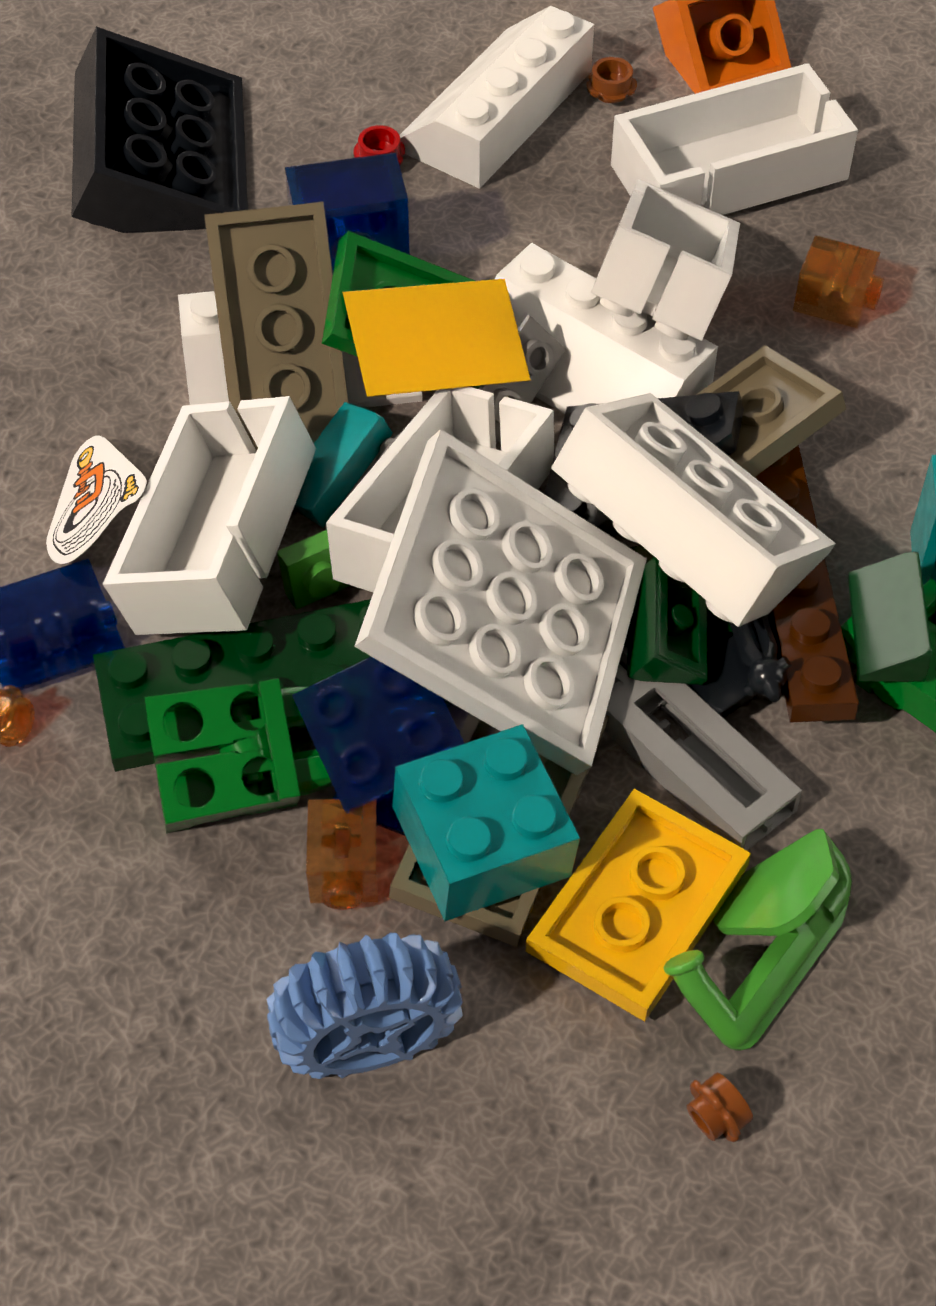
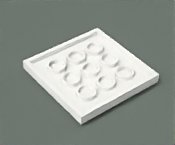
[354,429,647,775]

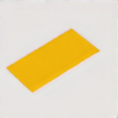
[342,279,531,397]

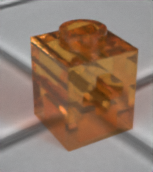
[793,235,885,328]
[306,799,378,910]

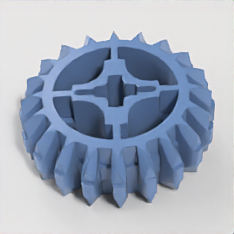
[267,932,463,1079]

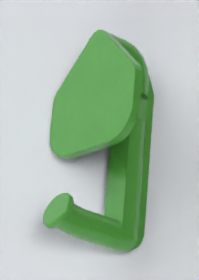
[663,829,852,1051]

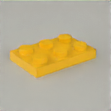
[526,789,751,1022]

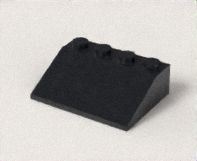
[71,26,248,233]

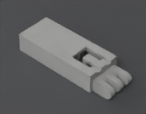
[605,645,802,850]

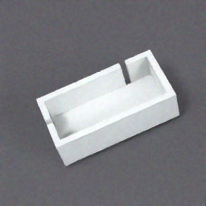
[611,63,858,215]
[591,179,740,341]
[326,387,554,593]
[103,396,316,635]

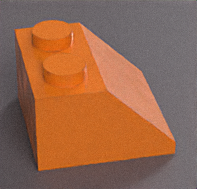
[653,0,792,94]

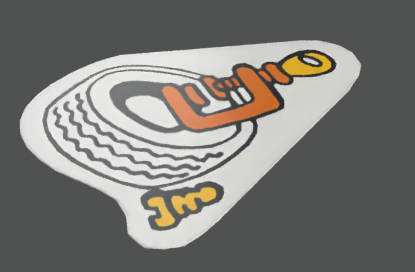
[46,436,147,564]

